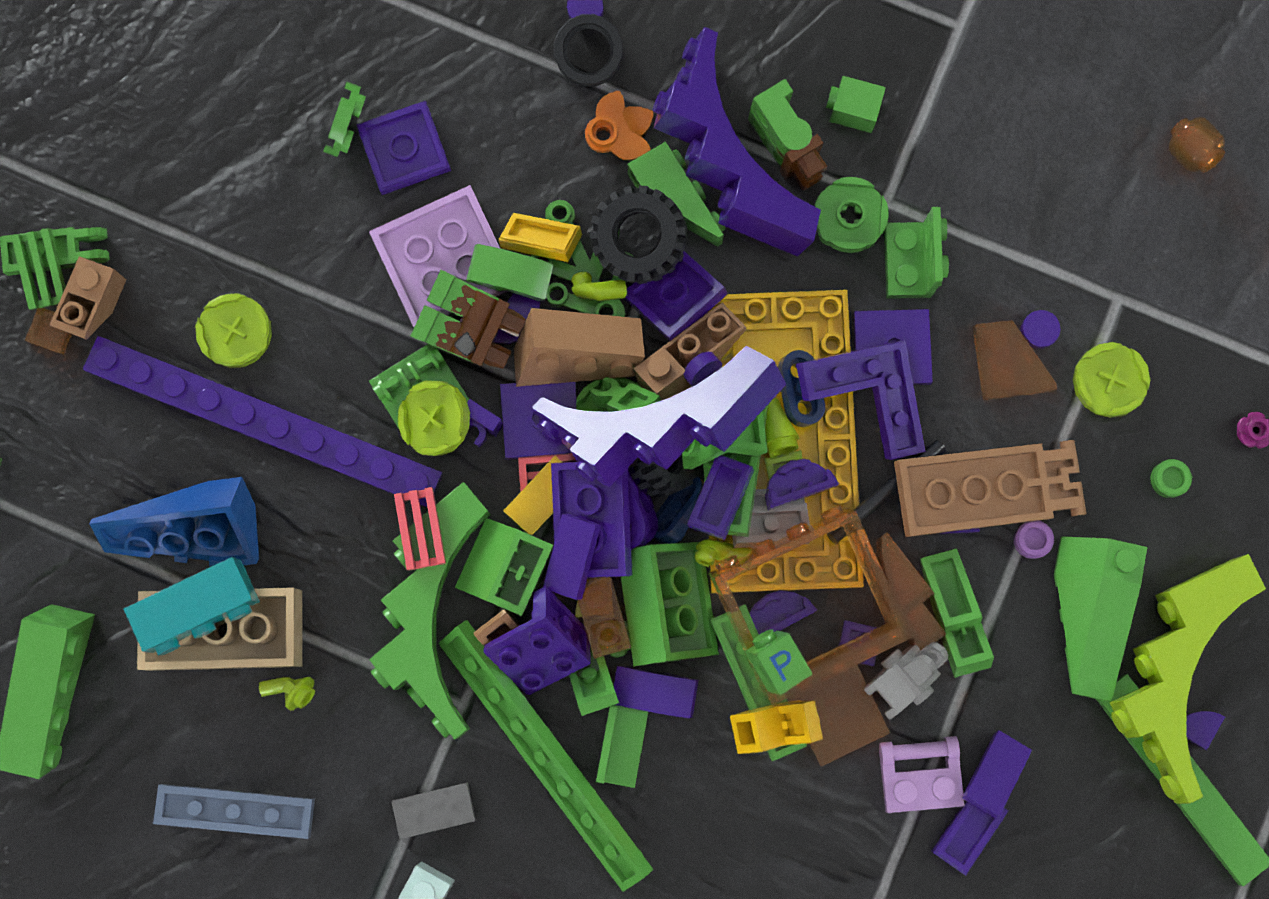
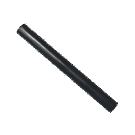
[826,440,946,544]

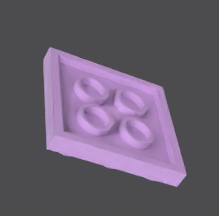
[369,185,507,327]

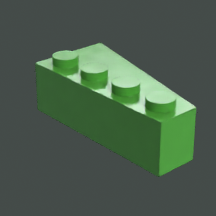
[0,604,95,779]

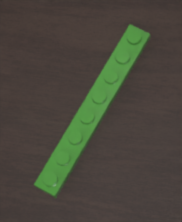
[438,620,654,892]

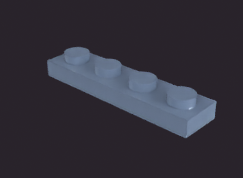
[153,784,315,839]

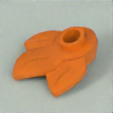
[585,90,654,160]

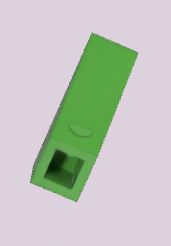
[627,142,725,247]

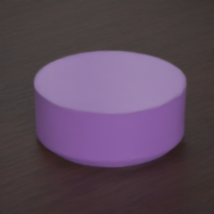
[1013,521,1054,559]

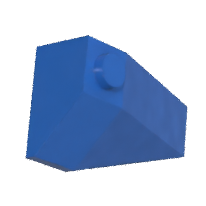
[89,477,259,566]

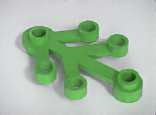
[531,200,634,317]

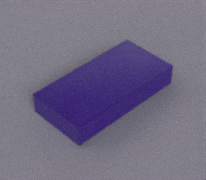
[687,455,754,540]
[543,514,601,600]
[962,730,1032,818]
[931,801,1008,875]

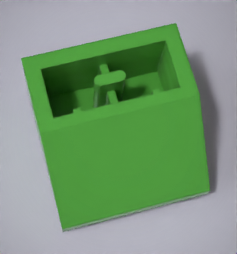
[455,518,554,618]

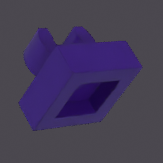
[467,399,503,447]

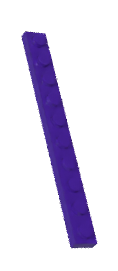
[82,336,443,508]

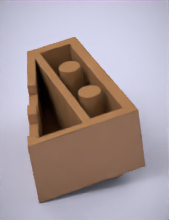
[514,308,645,387]

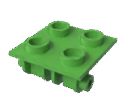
[369,344,469,430]

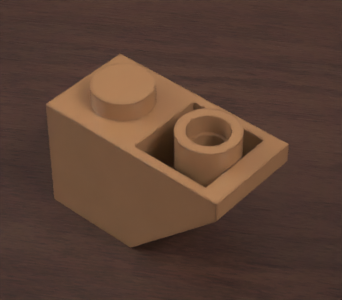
[50,256,127,340]

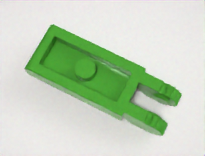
[0,227,109,276]

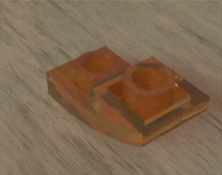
[578,577,631,659]

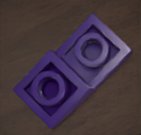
[614,666,699,718]

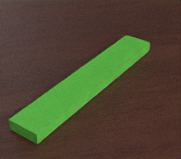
[1096,674,1269,887]

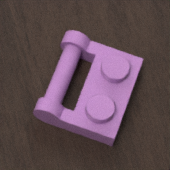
[879,736,965,813]

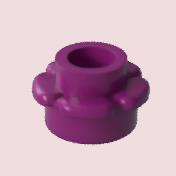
[1237,412,1269,449]

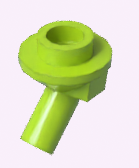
[259,677,315,711]

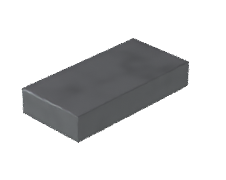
[391,782,476,839]

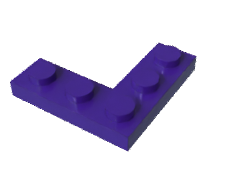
[796,341,926,460]

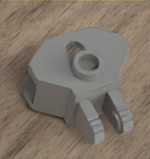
[864,642,949,720]

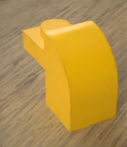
[730,700,823,754]

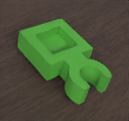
[590,377,661,412]

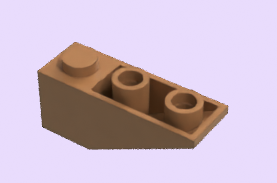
[633,302,746,401]

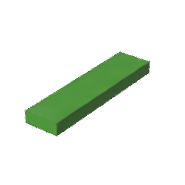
[710,604,807,762]

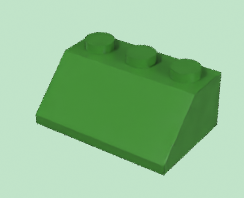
[621,542,719,666]

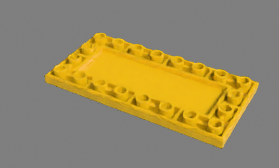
[704,290,864,593]

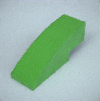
[920,549,994,678]

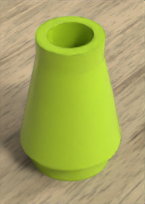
[765,398,799,458]

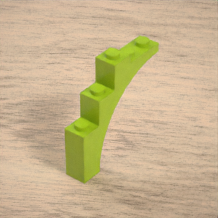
[1110,554,1266,804]

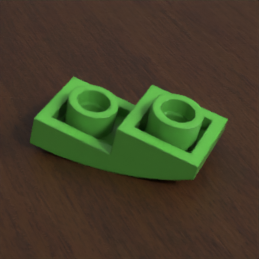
[466,244,554,301]

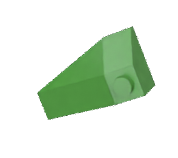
[1054,537,1147,702]

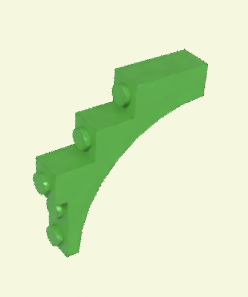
[369,482,491,739]

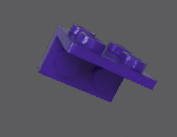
[484,586,591,695]

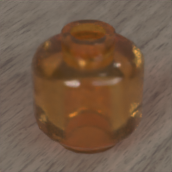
[1169,117,1225,173]

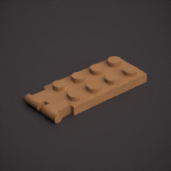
[894,440,1087,537]

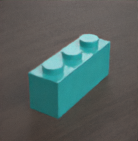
[124,557,260,656]

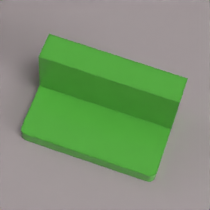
[596,705,648,788]

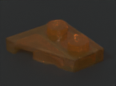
[973,320,1057,400]

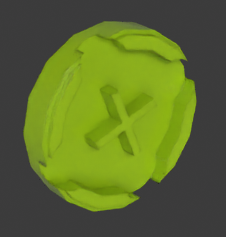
[195,293,272,368]
[1073,342,1151,418]
[398,380,470,456]

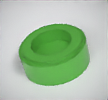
[1150,459,1192,498]

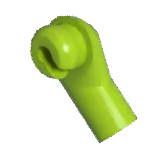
[571,272,627,301]
[694,539,751,568]

